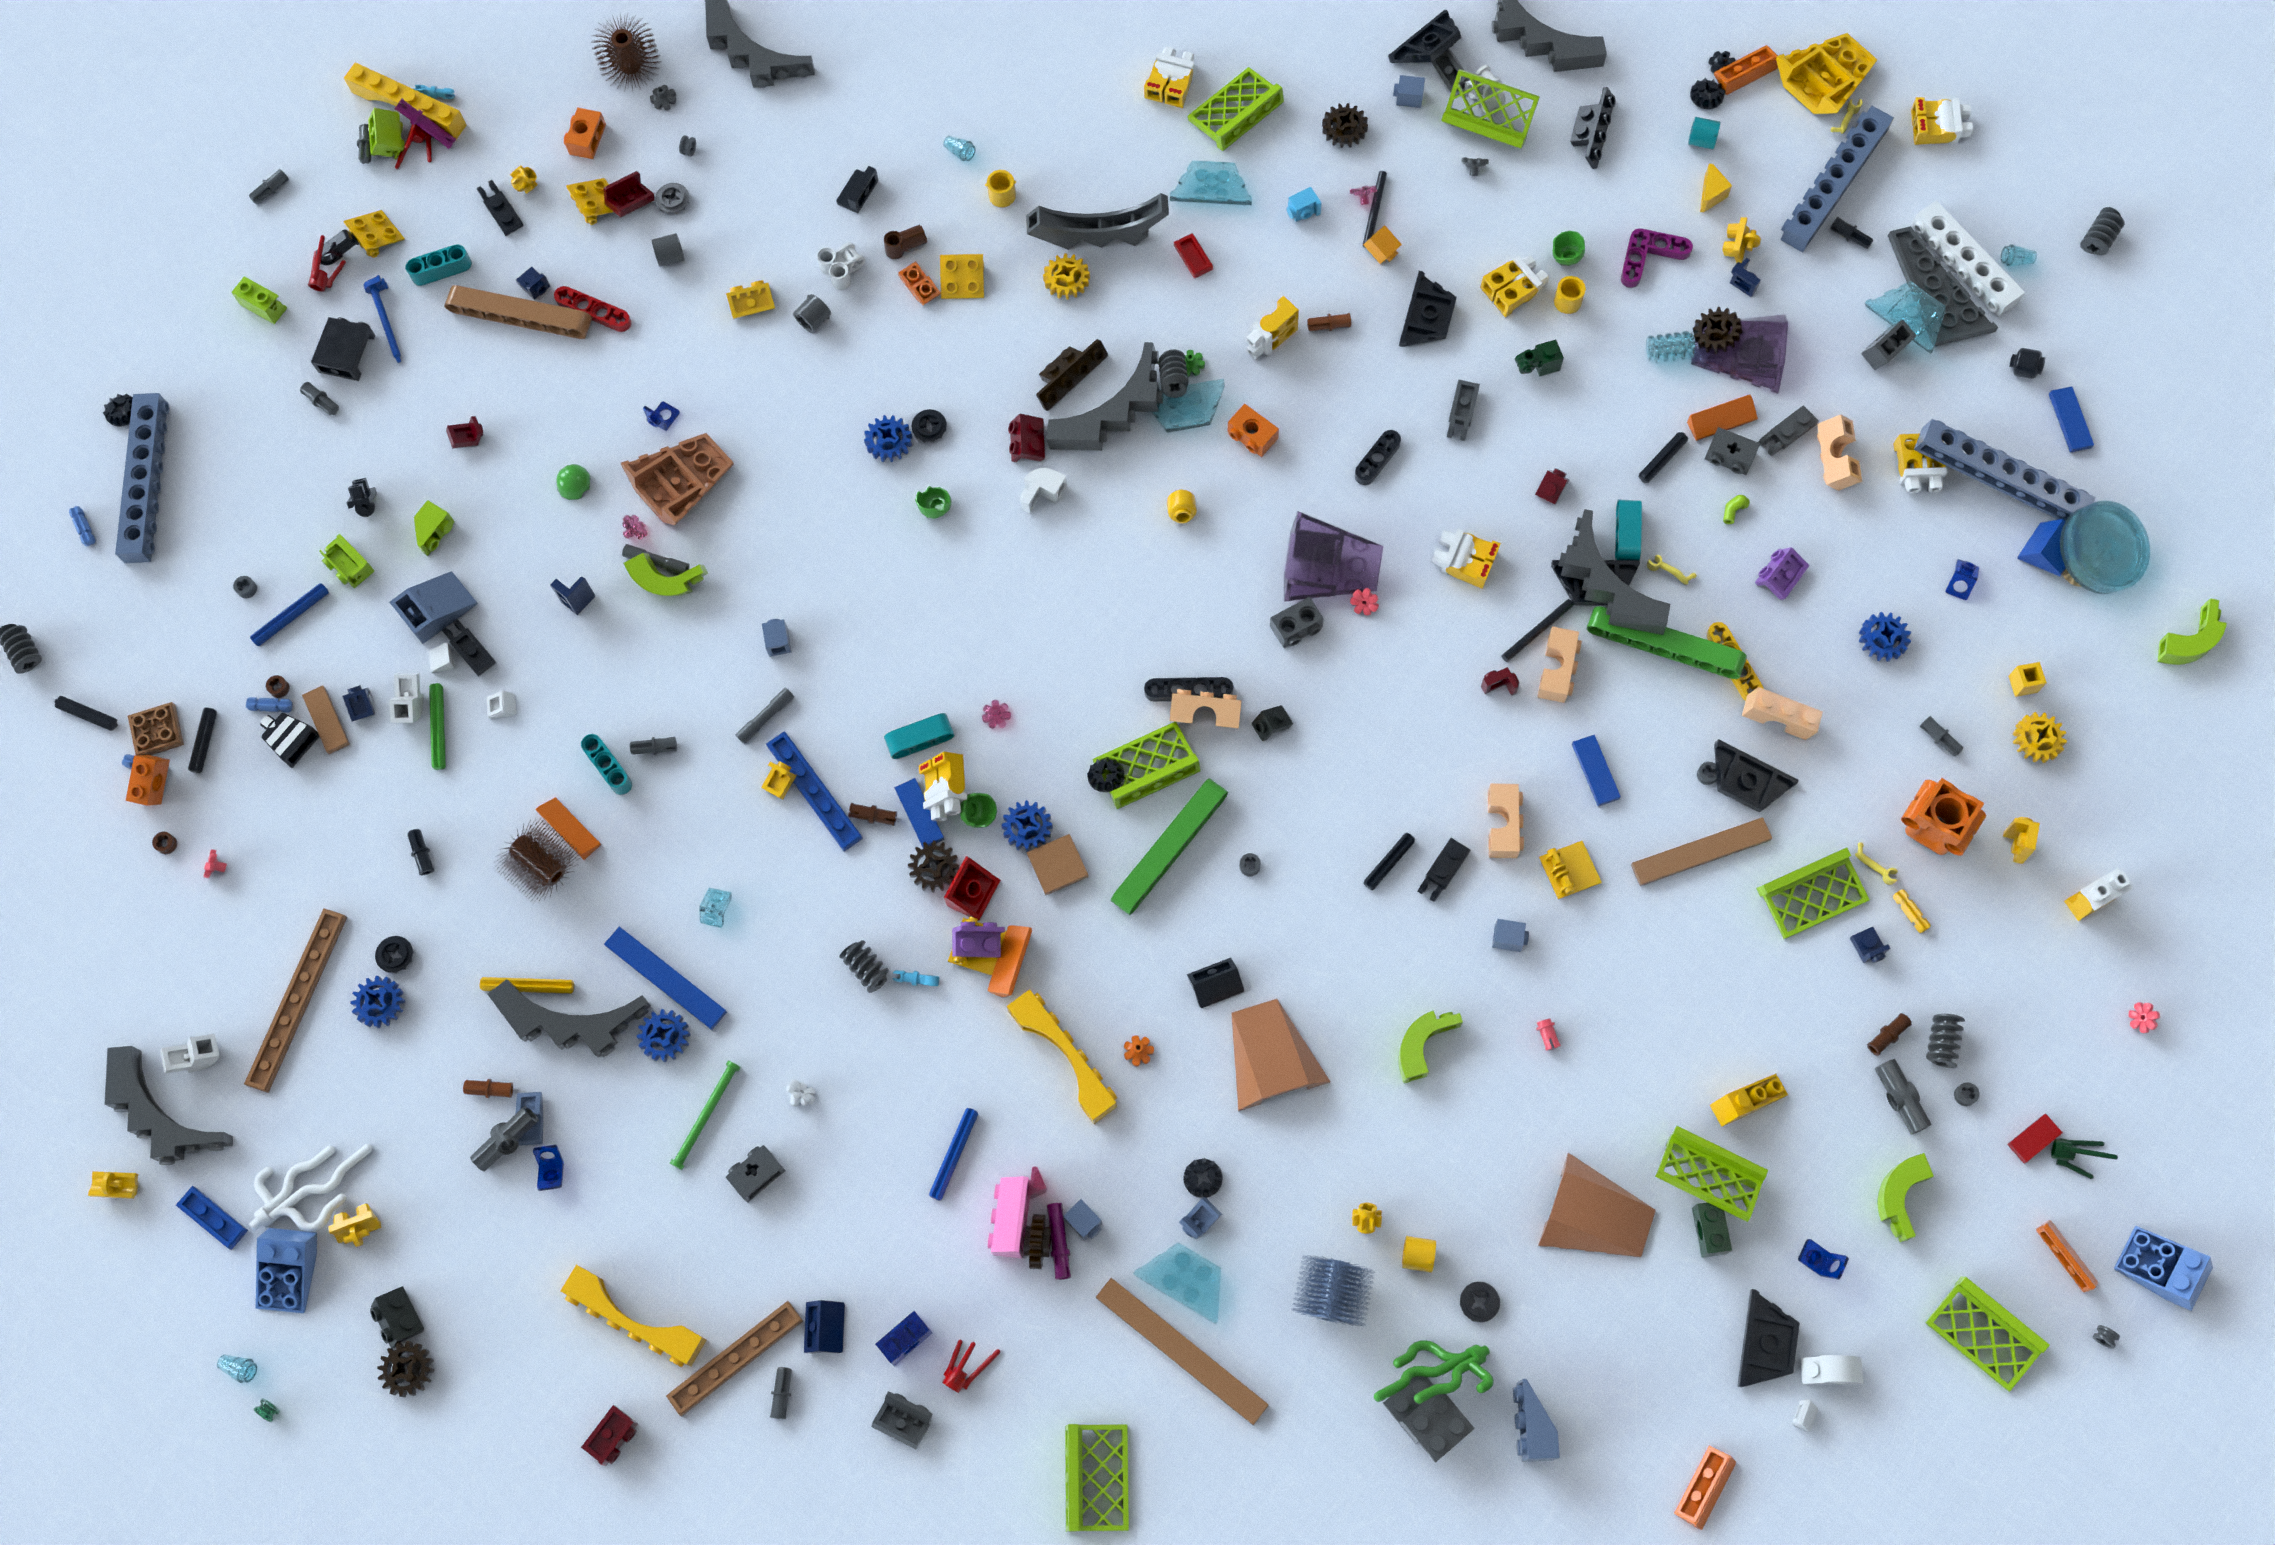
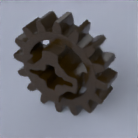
[1322,103,1368,148]
[1693,307,1743,354]
[908,840,959,893]
[1024,1214,1051,1269]
[377,1341,435,1398]

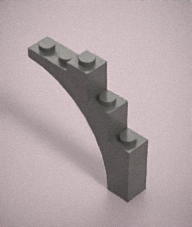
[705,0,815,88]
[1492,0,1607,72]
[1026,193,1169,250]
[1046,342,1164,451]
[1558,509,1671,635]
[487,979,651,1058]
[104,1046,233,1165]

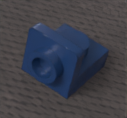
[1730,258,1761,297]
[516,266,550,300]
[342,685,375,722]
[1850,927,1891,963]

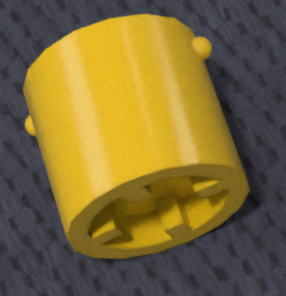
[985,170,1016,208]
[1554,276,1586,314]
[1402,1236,1436,1273]

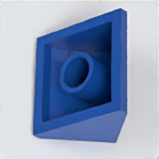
[2018,519,2083,577]

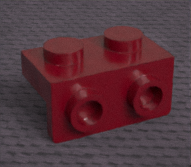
[603,171,655,217]
[1008,414,1045,462]
[581,1405,638,1466]

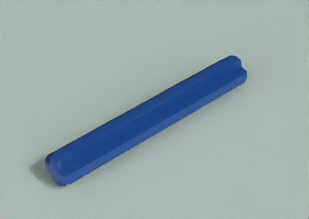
[250,583,329,646]
[929,1108,978,1201]

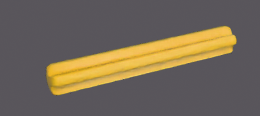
[479,977,574,994]

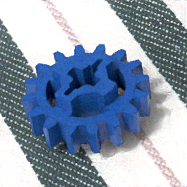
[864,415,912,462]
[1859,612,1911,662]
[1001,800,1053,852]
[350,976,405,1028]
[637,1009,691,1062]

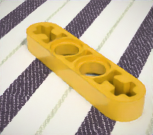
[1707,622,1764,701]

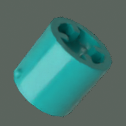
[1688,117,1721,150]

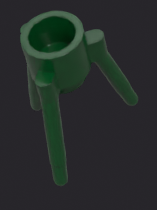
[2051,1138,2118,1179]

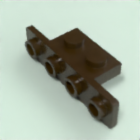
[1036,339,1108,411]

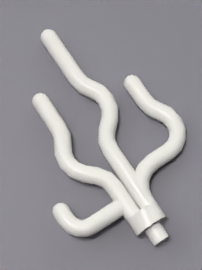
[249,1144,373,1232]

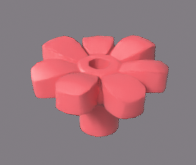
[1350,588,1379,615]
[203,849,227,878]
[2129,1002,2160,1033]

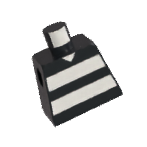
[260,713,320,768]

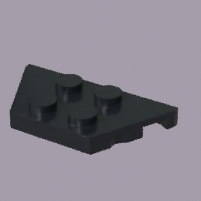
[1388,10,1462,63]
[1399,271,1457,347]
[1551,560,1640,606]
[1714,739,1799,812]
[1737,1289,1800,1388]

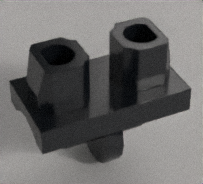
[346,478,377,517]

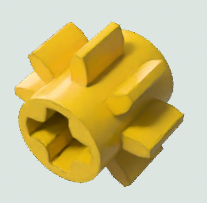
[510,165,538,194]
[1352,1203,1382,1234]

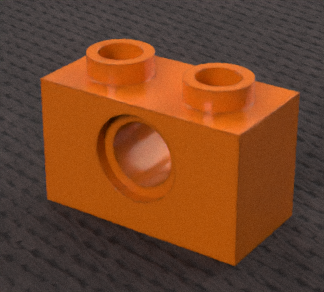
[564,107,606,159]
[1228,404,1279,457]
[125,755,170,806]

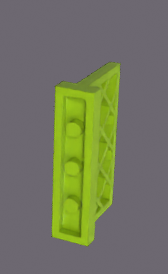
[1187,67,1284,151]
[1441,69,1540,148]
[1093,722,1200,809]
[1756,848,1869,939]
[1655,1126,1768,1222]
[1925,1276,2050,1392]
[1065,1424,1129,1532]

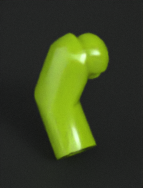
[1723,495,1750,524]

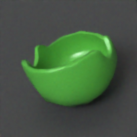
[1552,231,1585,266]
[556,464,590,500]
[915,486,952,519]
[960,793,997,828]

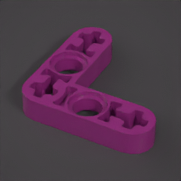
[1621,228,1693,288]

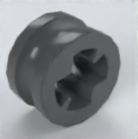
[679,135,696,156]
[233,576,257,598]
[1697,762,1717,785]
[1239,853,1261,877]
[1954,1082,1980,1106]
[2093,1325,2120,1349]

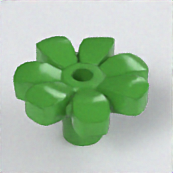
[1185,350,1205,377]

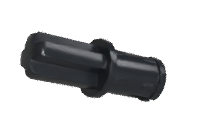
[1830,217,1873,249]
[407,829,434,876]

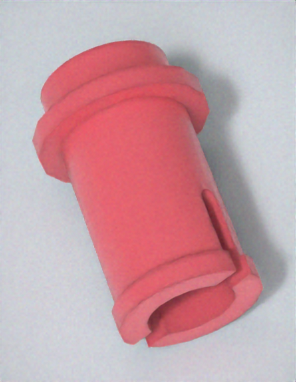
[1536,1018,1561,1051]

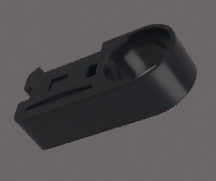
[316,229,359,265]

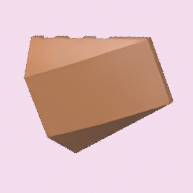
[621,433,734,525]
[1231,999,1331,1111]
[1538,1153,1656,1257]

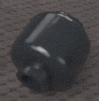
[2009,348,2045,379]

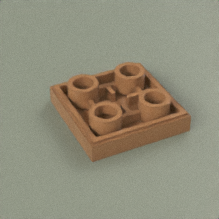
[128,702,184,755]
[1027,834,1089,896]

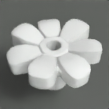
[787,1080,815,1107]

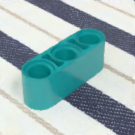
[405,244,472,286]
[1615,499,1642,560]
[884,713,954,759]
[581,734,632,795]

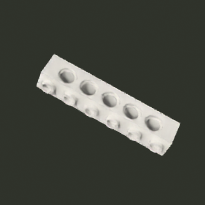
[1911,200,2025,317]

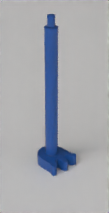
[363,275,401,363]

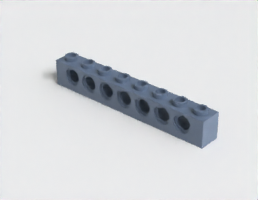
[1781,106,1894,252]
[115,393,170,563]
[1914,419,2096,528]

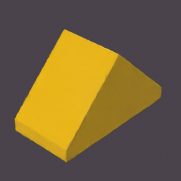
[1700,163,1732,212]

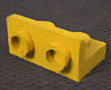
[726,280,775,319]
[2003,817,2040,864]

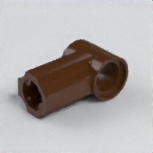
[884,224,927,259]

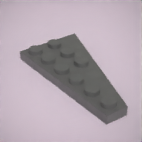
[1888,226,1998,347]

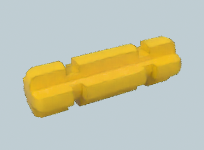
[1893,889,1931,933]

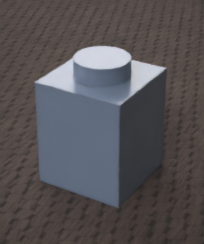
[1393,75,1425,108]
[762,619,792,657]
[1492,919,1529,952]
[1063,1199,1102,1241]

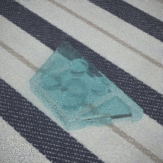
[1170,161,1252,205]
[1865,281,1946,354]
[1151,379,1225,433]
[1133,1242,1221,1324]

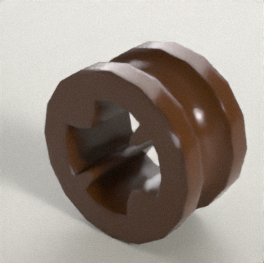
[265,675,290,698]
[152,831,177,855]

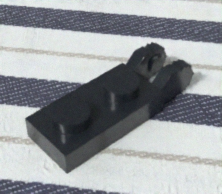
[476,180,524,236]
[442,619,496,677]
[1417,838,1471,902]

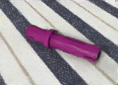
[394,98,456,149]
[1047,1203,1071,1280]

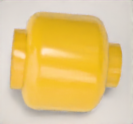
[1167,489,1197,523]

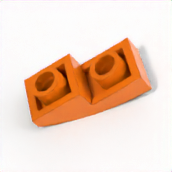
[898,261,941,305]

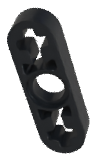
[1355,430,1401,485]

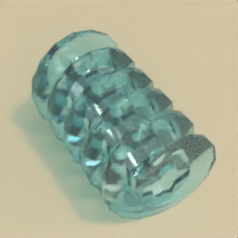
[1646,331,1695,363]

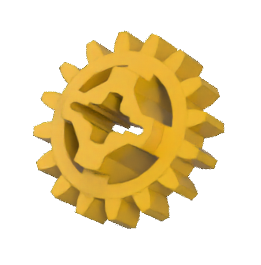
[1043,253,1090,300]
[2012,712,2067,763]

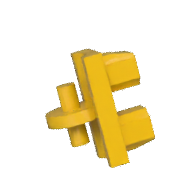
[1722,217,1761,263]
[88,1171,139,1199]
[328,1203,381,1247]

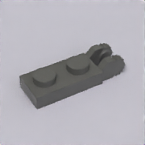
[1447,379,1480,441]
[1758,405,1819,456]

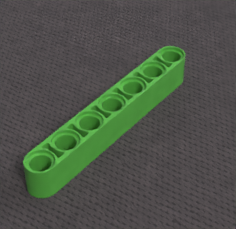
[1586,606,1747,679]
[1111,778,1228,915]

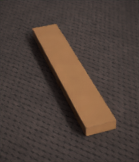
[1631,817,1772,886]
[666,1301,803,1417]

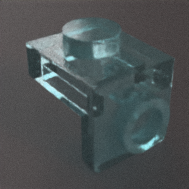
[699,887,732,928]

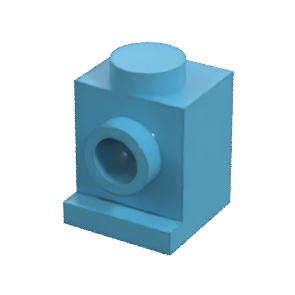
[1286,187,1321,222]

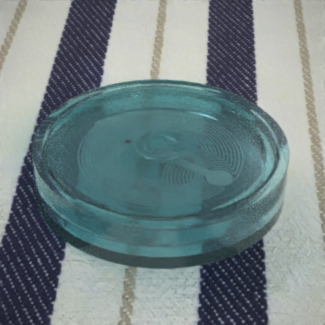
[2060,500,2150,594]

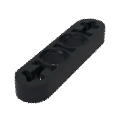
[1144,677,1234,702]

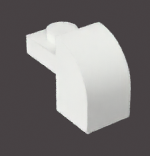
[1020,468,1067,514]
[389,673,424,723]
[160,1034,220,1074]
[1801,1355,1864,1385]

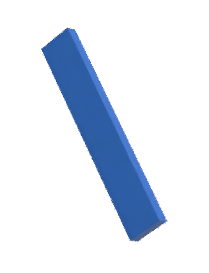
[766,731,863,852]
[604,926,727,1030]

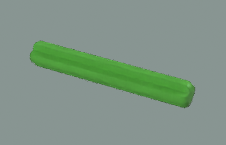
[429,683,446,770]

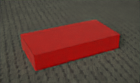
[1174,233,1213,279]
[2007,1113,2063,1164]

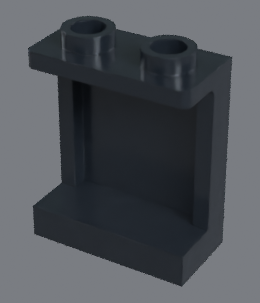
[311,317,376,381]

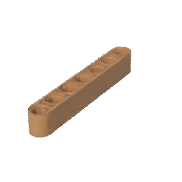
[444,285,592,339]

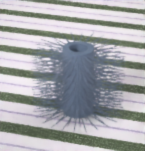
[1292,1255,1375,1326]

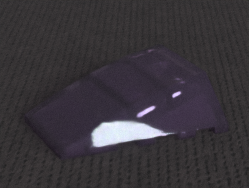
[1691,314,1788,394]
[1284,511,1383,602]

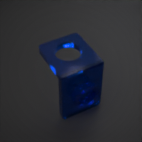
[643,401,680,431]
[1945,559,1979,600]
[533,1145,564,1191]
[1798,1239,1849,1280]

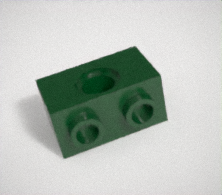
[1692,1202,1732,1258]

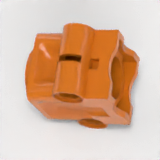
[1901,778,1986,856]

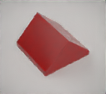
[944,856,1001,921]

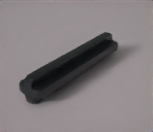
[1638,432,1688,483]
[54,696,118,731]
[188,707,217,773]
[1363,833,1415,890]

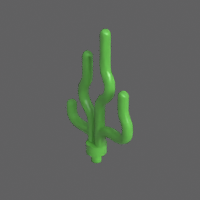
[1373,1340,1494,1404]

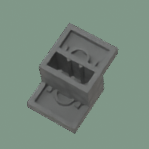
[1382,1376,1475,1463]

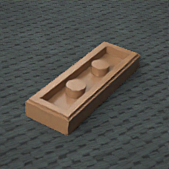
[302,685,350,754]

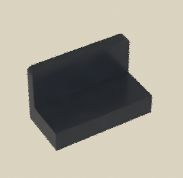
[836,166,879,213]
[1187,957,1244,1008]

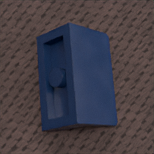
[550,576,595,616]
[804,1300,845,1354]

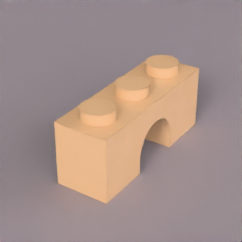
[1817,414,1862,491]
[1537,626,1582,703]
[1742,687,1823,740]
[1169,689,1241,728]
[1488,783,1524,858]

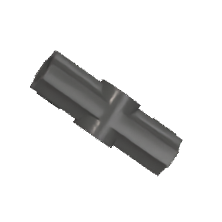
[1875,1059,1932,1135]
[470,1106,539,1172]

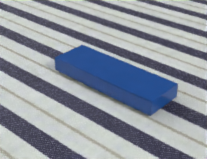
[2049,386,2094,453]
[1572,734,1621,806]
[894,778,945,848]
[176,1186,248,1250]

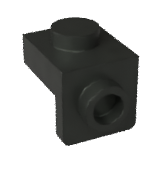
[1252,705,1293,741]

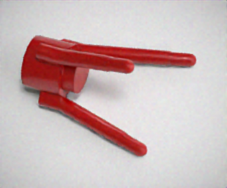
[395,124,432,169]
[308,235,346,292]
[942,1339,1000,1393]

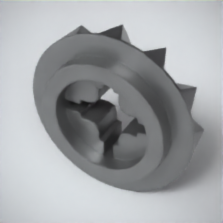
[655,183,690,214]

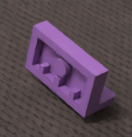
[1755,547,1810,600]
[952,922,1005,958]

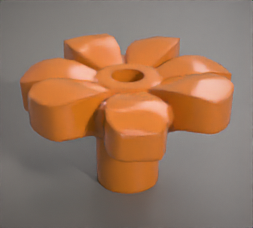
[1124,1035,1154,1067]

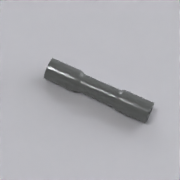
[622,544,690,575]
[735,687,794,744]

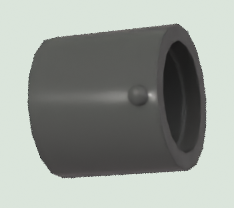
[651,233,685,267]
[793,294,831,333]

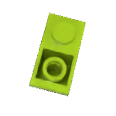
[414,500,455,556]

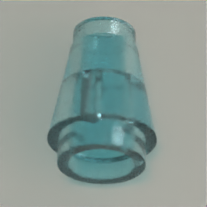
[943,136,976,161]
[2001,244,2037,266]
[217,1354,257,1383]

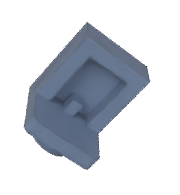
[1179,1197,1222,1239]

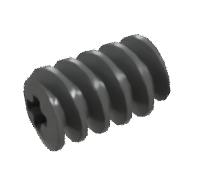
[2080,207,2125,255]
[1158,349,1189,398]
[0,624,42,674]
[839,940,889,993]
[1926,1014,1965,1068]

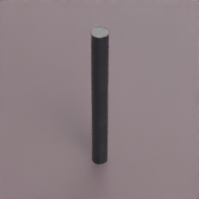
[1362,171,1387,248]
[1501,599,1574,662]

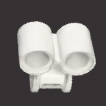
[1465,65,1506,114]
[817,242,866,290]

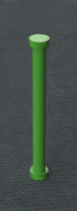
[669,1060,741,1170]

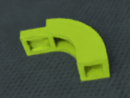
[623,553,708,596]
[2157,598,2227,665]
[1398,1010,1463,1083]
[1877,1153,1934,1242]

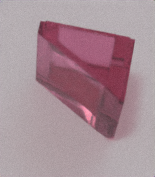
[1029,1166,1047,1199]

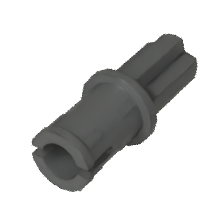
[357,124,371,164]
[249,169,289,204]
[300,382,339,415]
[1919,716,1963,756]
[630,737,677,755]
[770,1367,792,1419]

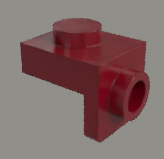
[446,416,483,449]
[1535,468,1569,504]
[1481,667,1519,695]

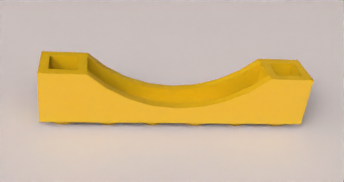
[344,62,467,140]
[1007,989,1118,1124]
[560,1264,707,1367]

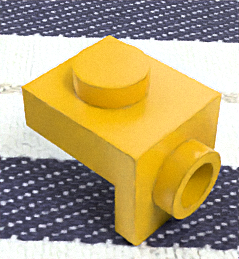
[761,761,797,800]

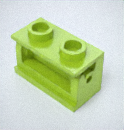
[368,108,404,160]
[231,276,287,325]
[319,534,375,589]

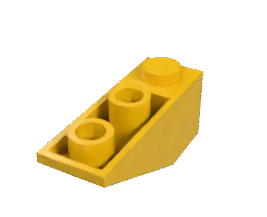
[1710,1074,1788,1127]

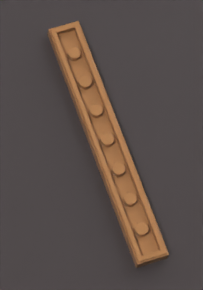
[244,908,347,1093]
[1096,1278,1269,1425]

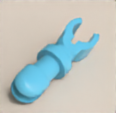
[413,85,455,99]
[892,970,939,986]

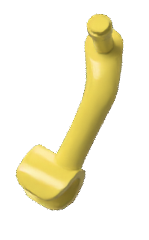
[1830,99,1863,134]
[1647,555,1697,585]
[1855,842,1898,885]

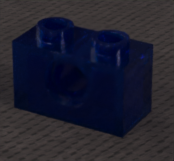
[875,1311,933,1366]

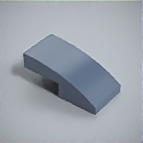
[515,1092,543,1146]

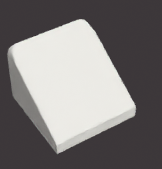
[429,643,455,673]
[487,690,517,719]
[1792,1399,1818,1432]

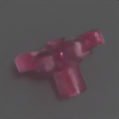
[1350,186,1377,205]
[622,514,647,540]
[982,700,1011,729]

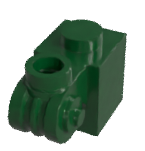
[1515,339,1564,377]

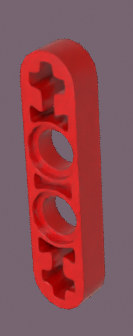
[554,286,632,332]

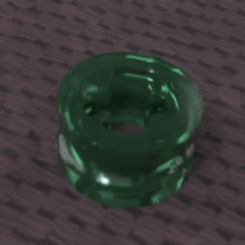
[254,1398,280,1422]

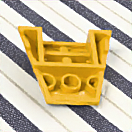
[1776,33,1878,114]

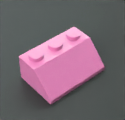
[988,1176,1032,1258]

